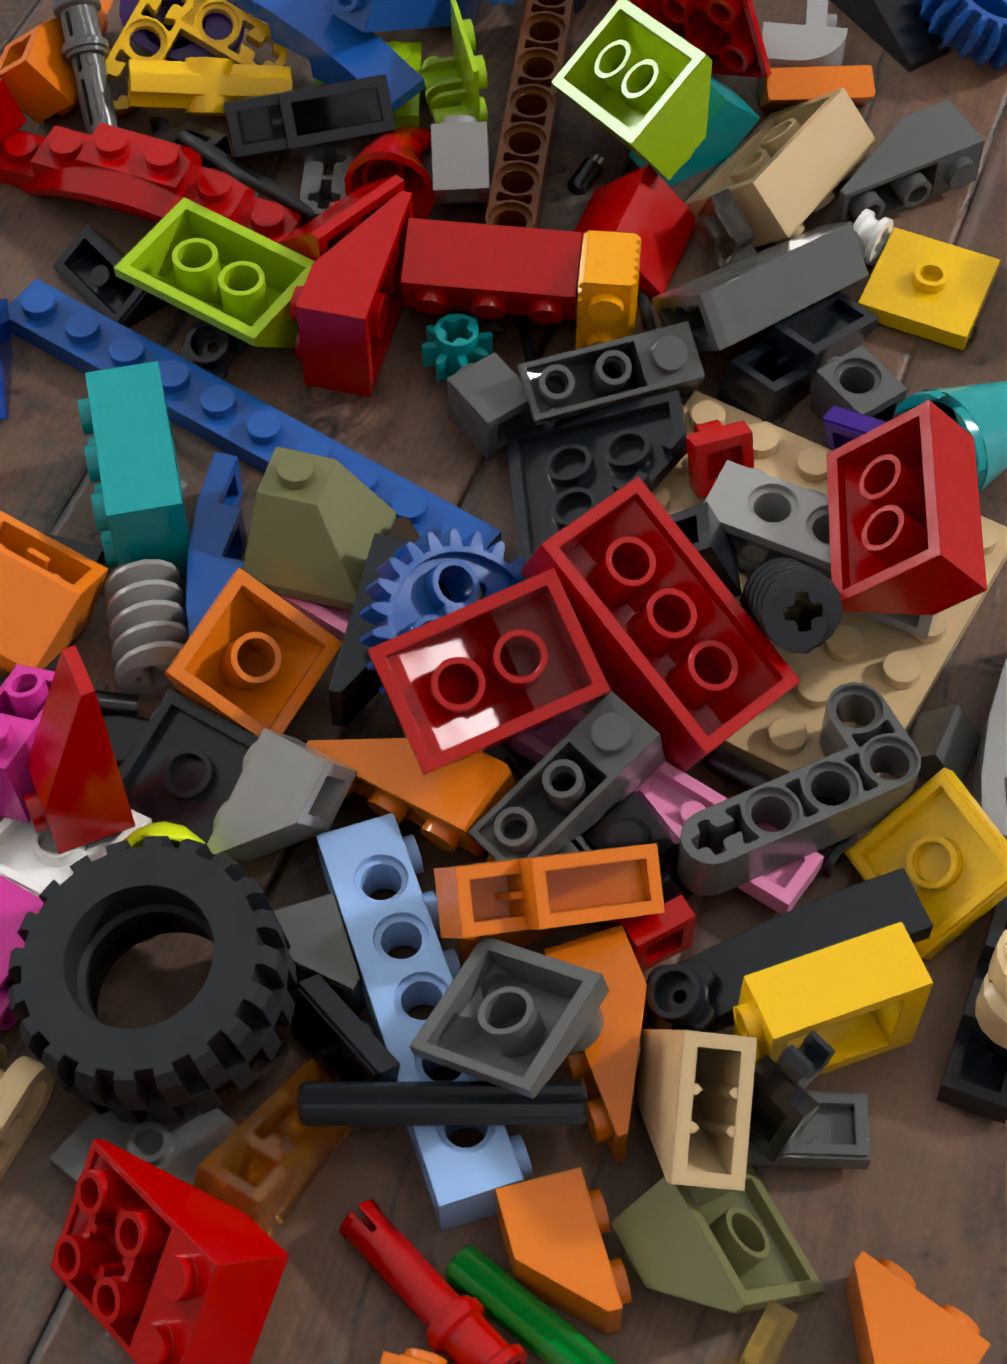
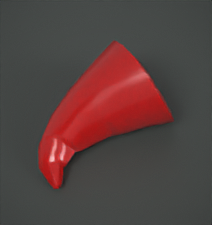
[344,126,435,219]

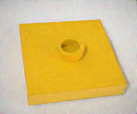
[858,227,1001,350]
[845,767,1007,960]

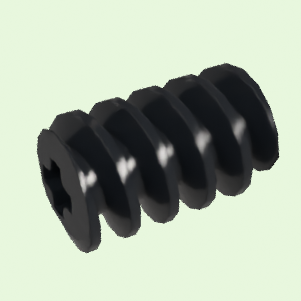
[740,557,842,654]

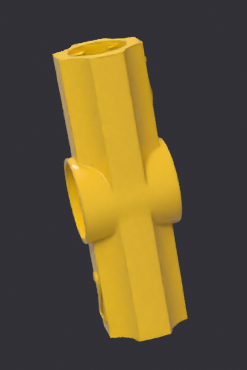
[127,57,292,116]

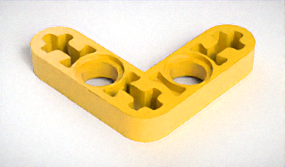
[105,0,288,115]

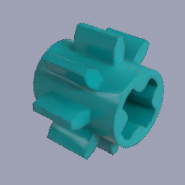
[421,314,493,383]

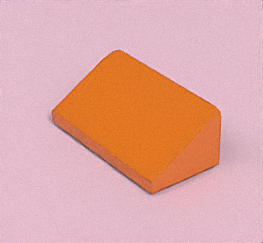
[760,65,875,109]

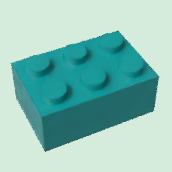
[77,361,190,580]

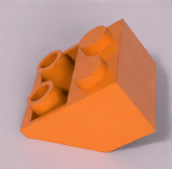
[0,511,108,673]

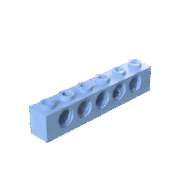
[316,813,533,1232]

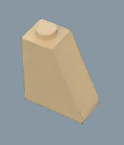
[636,1029,757,1191]

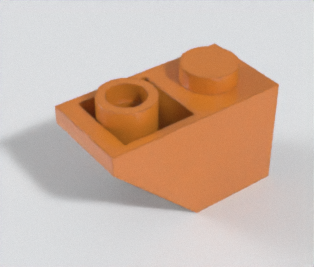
[495,1167,632,1335]
[845,1250,991,1364]

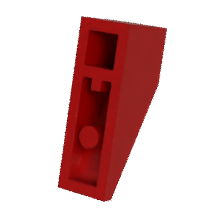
[23,645,136,854]

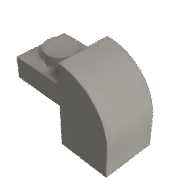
[756,0,848,99]

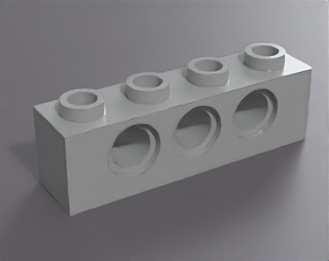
[705,460,938,639]

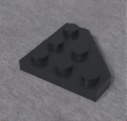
[506,390,688,580]

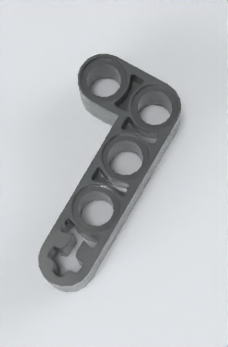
[677,682,921,896]

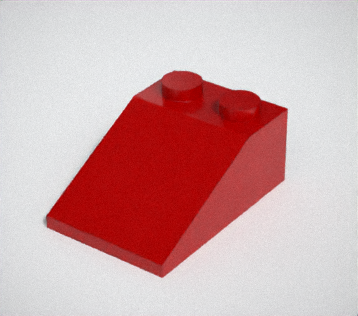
[290,191,413,397]
[367,568,611,776]

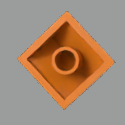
[164,567,342,738]

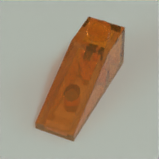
[193,1058,351,1237]

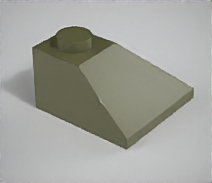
[243,446,396,611]
[610,1165,826,1314]

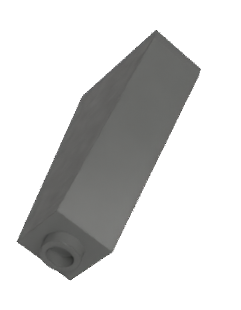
[652,221,869,351]

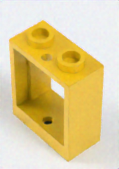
[732,921,933,1076]

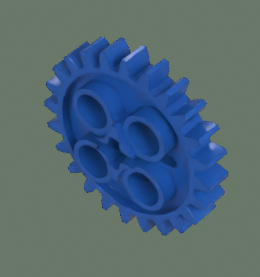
[359,528,526,694]

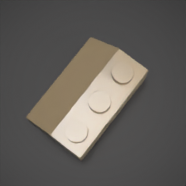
[685,88,877,248]

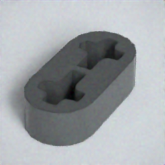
[300,141,354,224]

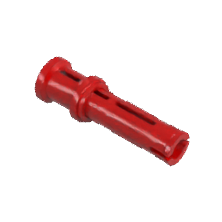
[339,1199,528,1364]

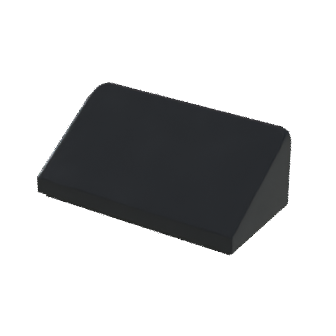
[52,224,168,328]

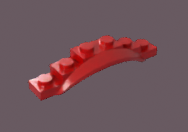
[0,122,306,243]

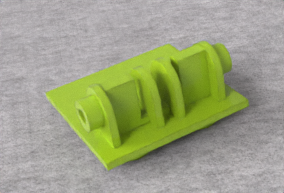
[419,0,489,129]

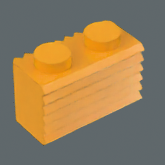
[576,230,641,349]

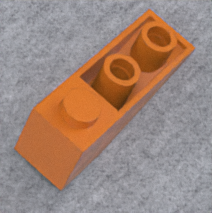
[0,0,113,124]
[306,738,517,857]
[544,925,647,1163]

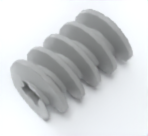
[103,559,189,699]

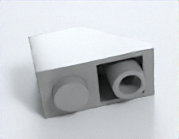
[431,115,490,205]
[207,728,358,862]

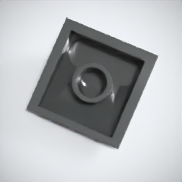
[409,936,609,1099]

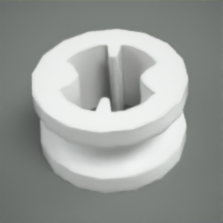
[853,209,894,266]

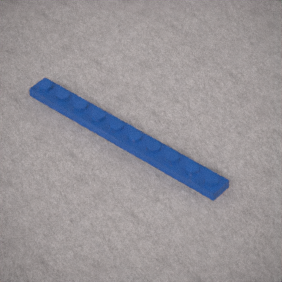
[0,278,502,551]

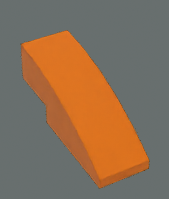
[434,843,665,939]

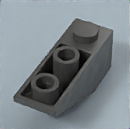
[835,99,985,225]
[518,321,705,423]
[468,691,666,861]

